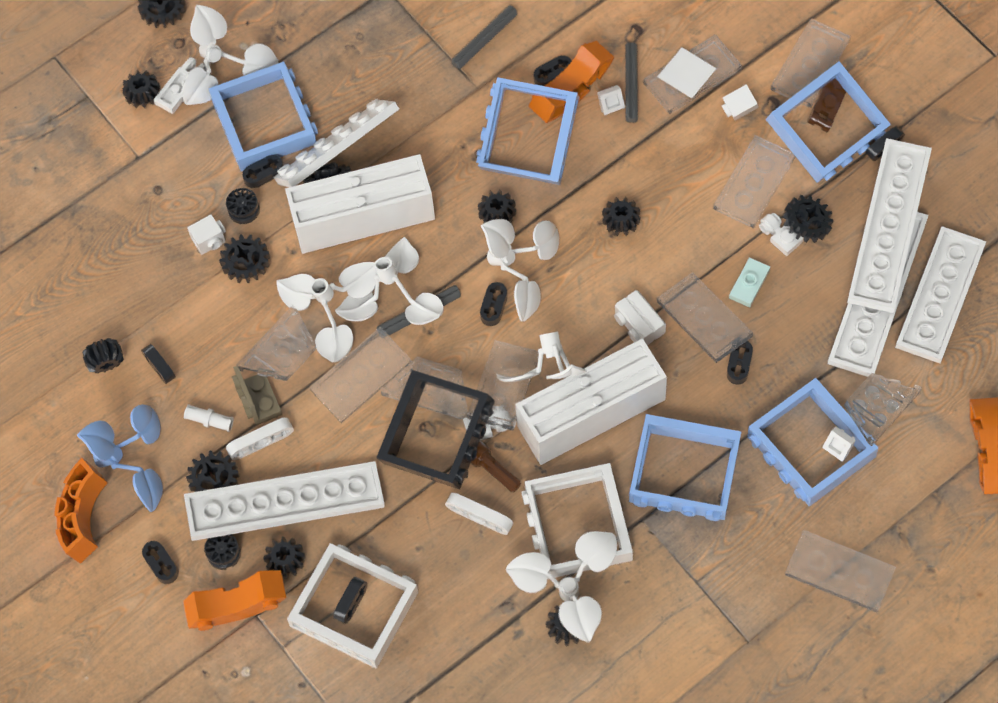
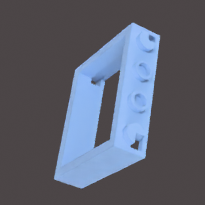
[766,61,891,183]
[209,62,318,171]
[476,77,579,185]
[747,378,879,507]
[629,414,741,521]

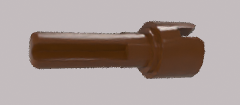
[471,440,521,493]

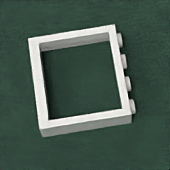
[521,463,633,579]
[287,543,418,669]

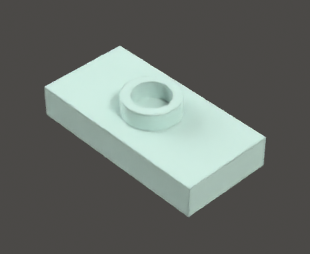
[729,258,770,308]

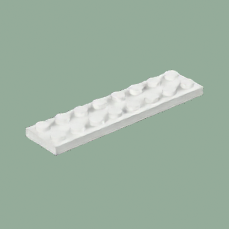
[847,138,932,313]
[827,212,928,378]
[184,461,384,541]

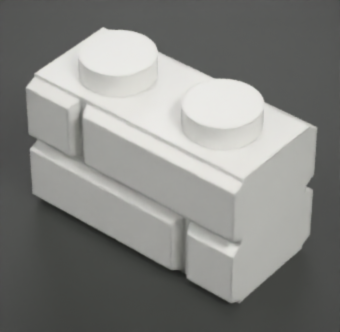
[614,290,666,345]

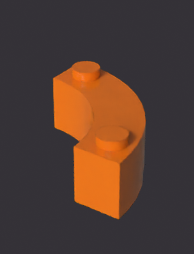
[529,40,615,123]
[970,397,998,494]
[54,458,108,564]
[183,570,286,631]

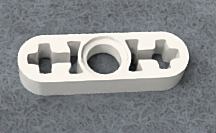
[226,418,294,460]
[445,493,513,535]

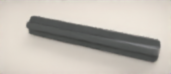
[451,5,517,69]
[625,43,638,123]
[376,285,461,338]

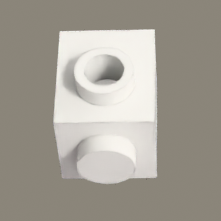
[722,84,759,121]
[187,215,226,255]

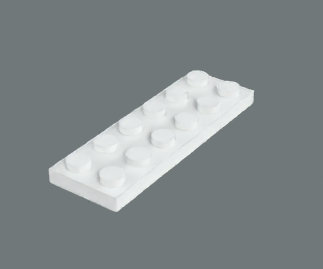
[273,99,399,187]
[895,226,986,364]

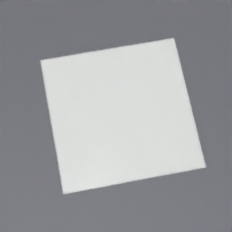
[657,48,717,98]

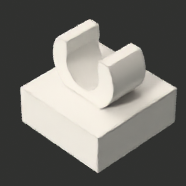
[597,85,625,115]
[822,427,856,461]

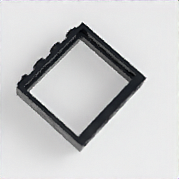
[376,370,495,490]

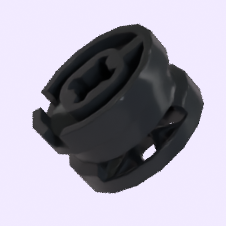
[226,188,260,224]
[204,534,241,570]

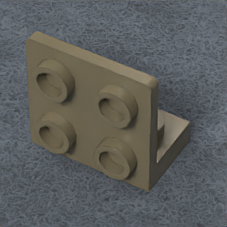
[232,365,282,425]

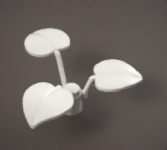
[182,5,279,105]
[481,219,559,322]
[335,237,444,325]
[276,262,377,363]
[496,332,587,382]
[506,531,617,642]

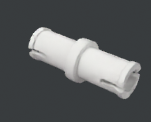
[184,404,234,432]

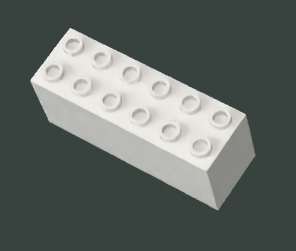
[285,154,435,254]
[515,338,667,465]

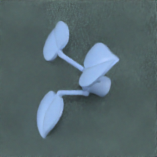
[77,404,163,512]

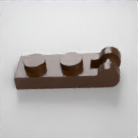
[807,78,846,133]

